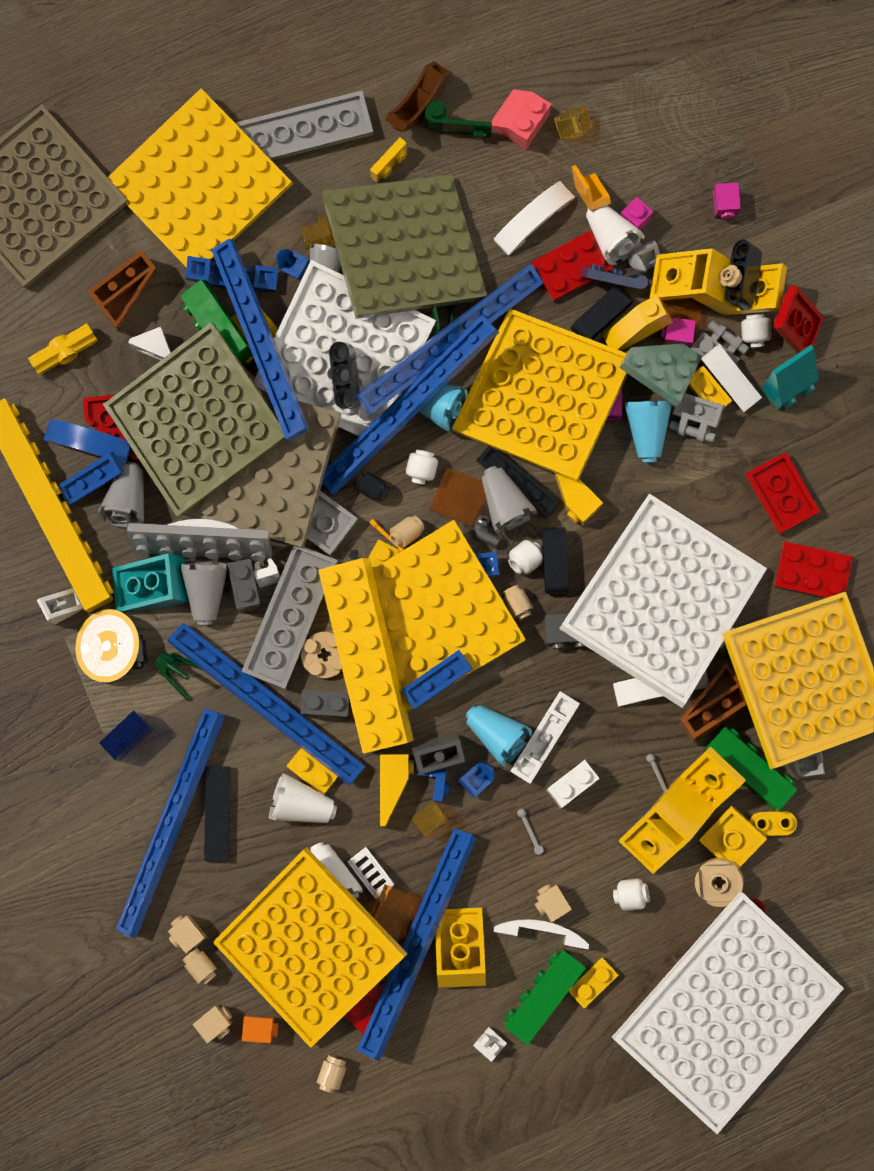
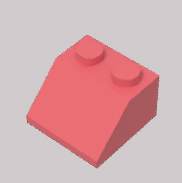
[491,90,551,150]

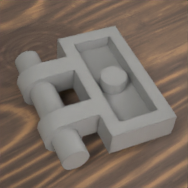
[691,320,749,364]
[669,393,725,443]

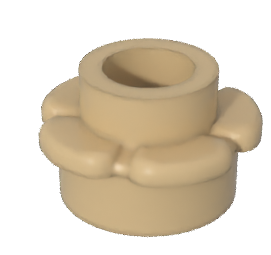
[720,265,742,288]

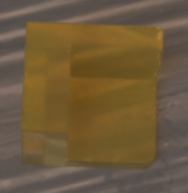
[554,106,593,139]
[301,215,332,250]
[412,801,448,837]

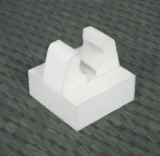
[254,558,280,588]
[473,1027,507,1062]

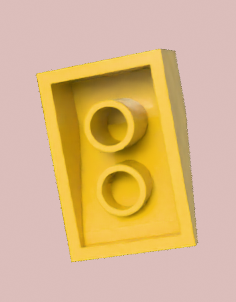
[435,908,486,988]

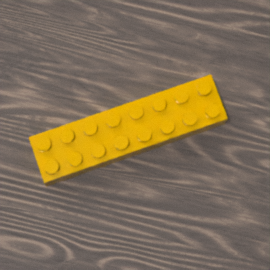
[318,558,414,753]

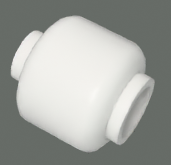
[741,314,772,347]
[406,449,438,485]
[508,540,543,575]
[613,878,650,911]

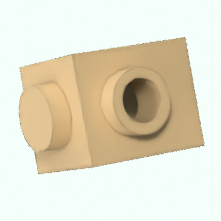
[535,883,572,922]
[168,915,207,953]
[192,1004,233,1044]

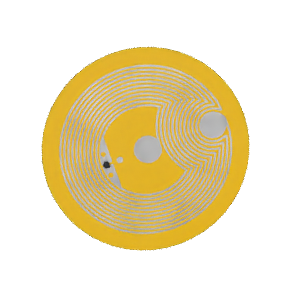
[75,609,139,682]

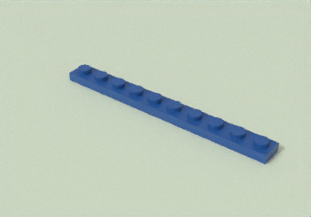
[212,238,310,442]
[355,264,543,415]
[322,315,499,495]
[168,623,365,786]
[116,708,225,938]
[357,828,477,1061]

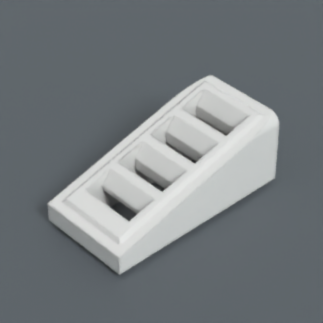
[347,847,395,899]

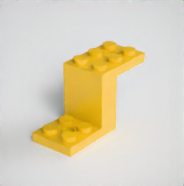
[650,248,788,315]
[619,747,746,874]

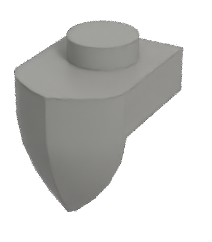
[628,240,660,274]
[789,751,825,778]

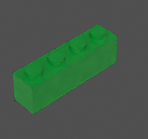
[180,279,253,364]
[704,727,797,812]
[503,949,586,1046]

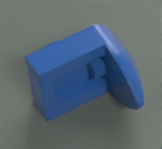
[276,249,310,281]
[458,762,495,798]
[417,769,449,802]

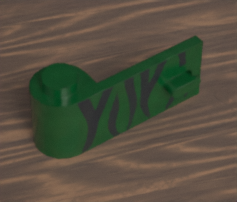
[425,101,492,137]

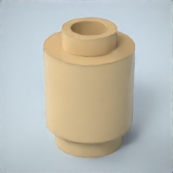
[389,516,424,548]
[502,585,533,621]
[183,948,217,984]
[317,1054,347,1093]

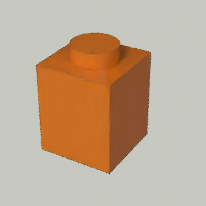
[242,1015,279,1043]

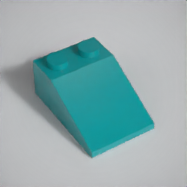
[762,345,819,410]
[112,553,189,613]

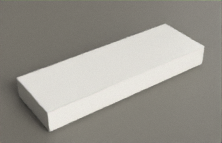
[701,344,762,412]

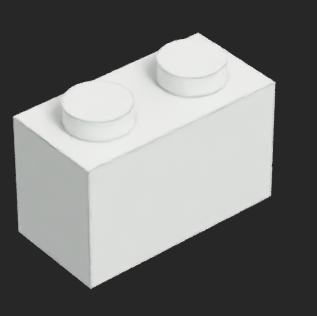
[547,760,599,809]

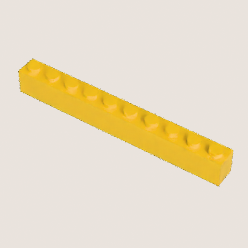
[0,398,114,614]

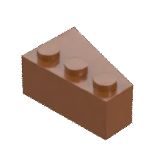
[87,250,157,331]
[680,662,748,744]

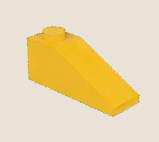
[603,295,673,351]
[554,473,603,525]
[380,754,414,827]

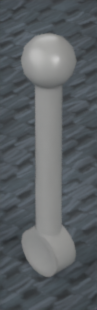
[646,754,667,793]
[517,808,543,855]

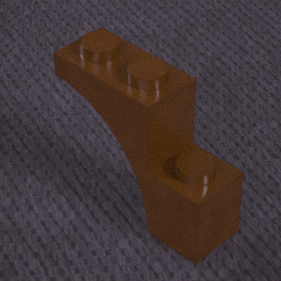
[386,61,452,132]

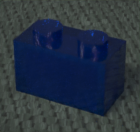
[99,710,154,761]

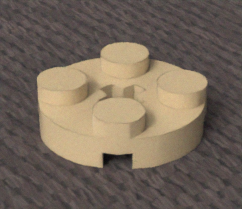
[301,632,342,679]
[695,858,744,907]

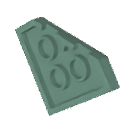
[619,343,702,406]

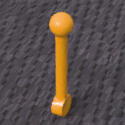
[369,519,407,552]

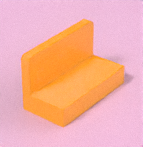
[571,165,611,211]

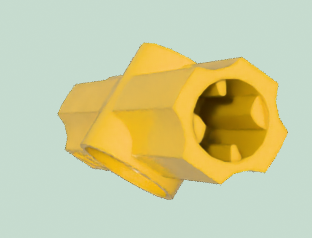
[28,323,98,376]

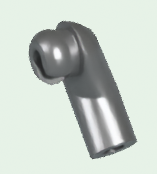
[474,515,501,548]

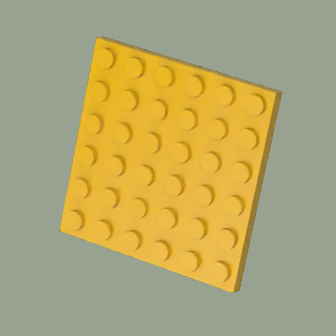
[107,88,293,267]
[452,309,628,482]
[372,520,526,711]
[722,592,874,769]
[213,847,407,1048]

